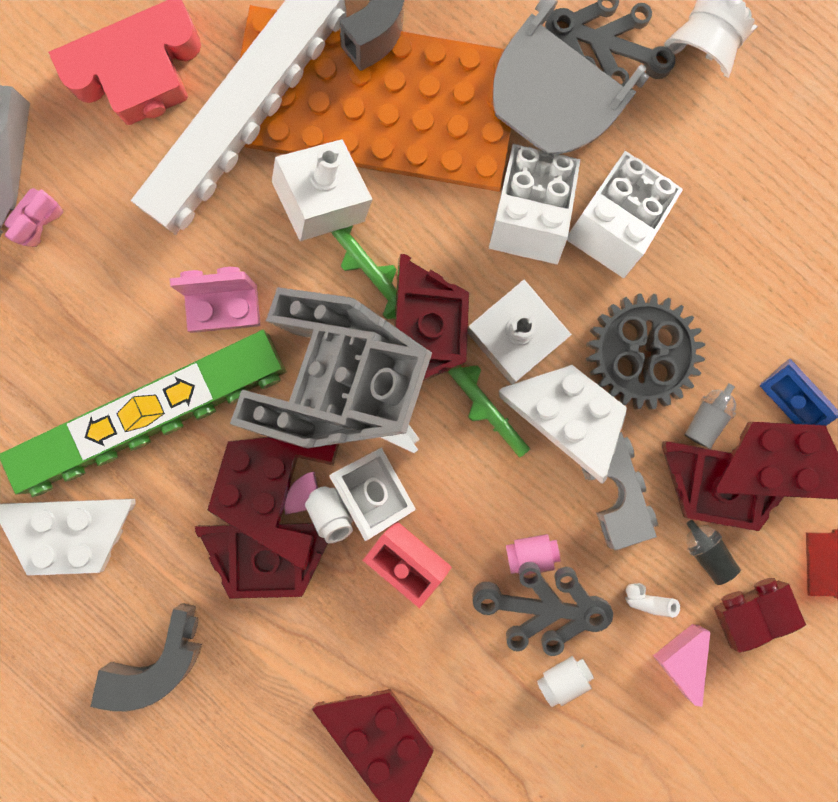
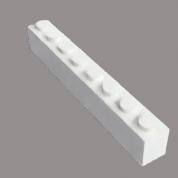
[131,0,347,235]

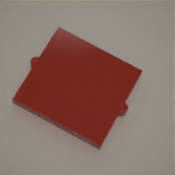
[806,529,838,599]

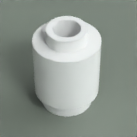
[305,486,353,543]
[537,656,594,707]

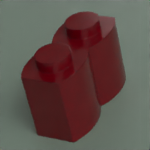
[714,578,806,653]

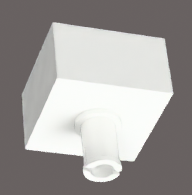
[271,139,372,241]
[468,280,572,385]

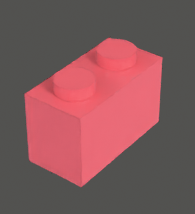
[362,522,452,609]

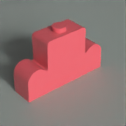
[48,0,201,125]

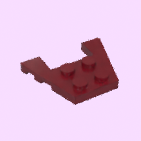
[207,437,339,570]

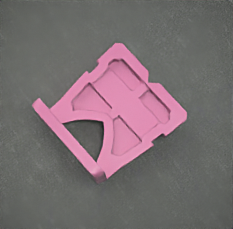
[4,188,63,247]

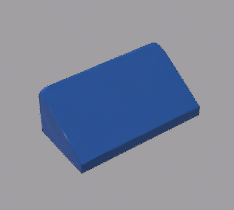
[760,359,838,426]

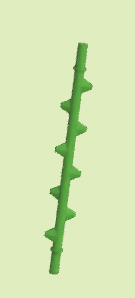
[331,225,530,458]

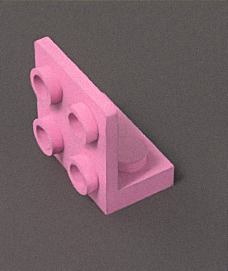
[170,267,261,333]

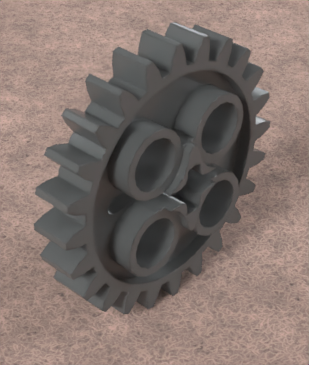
[586,294,705,410]

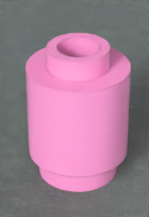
[506,534,561,575]

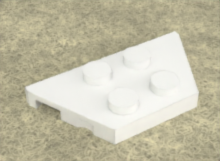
[499,365,627,484]
[0,499,136,575]

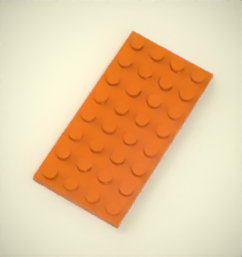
[239,5,511,192]

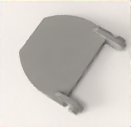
[493,0,650,155]

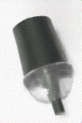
[686,520,741,585]

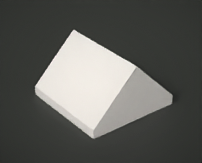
[329,447,416,541]

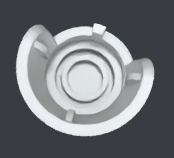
[664,0,758,78]

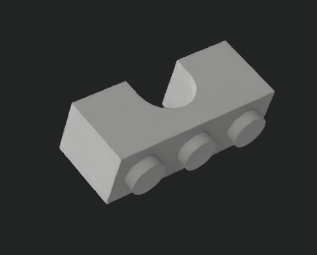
[581,432,658,550]

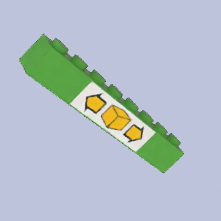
[0,330,287,497]

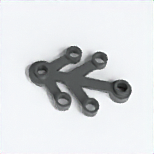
[545,0,676,87]
[472,562,613,656]

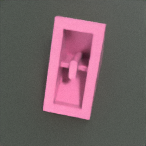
[653,624,710,707]

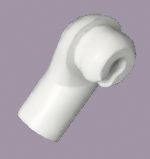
[625,583,680,618]

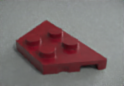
[394,254,469,381]
[712,422,838,500]
[662,441,784,531]
[195,523,328,599]
[312,689,434,802]

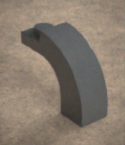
[340,0,404,71]
[90,603,202,712]

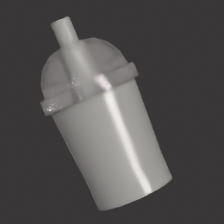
[684,383,736,449]

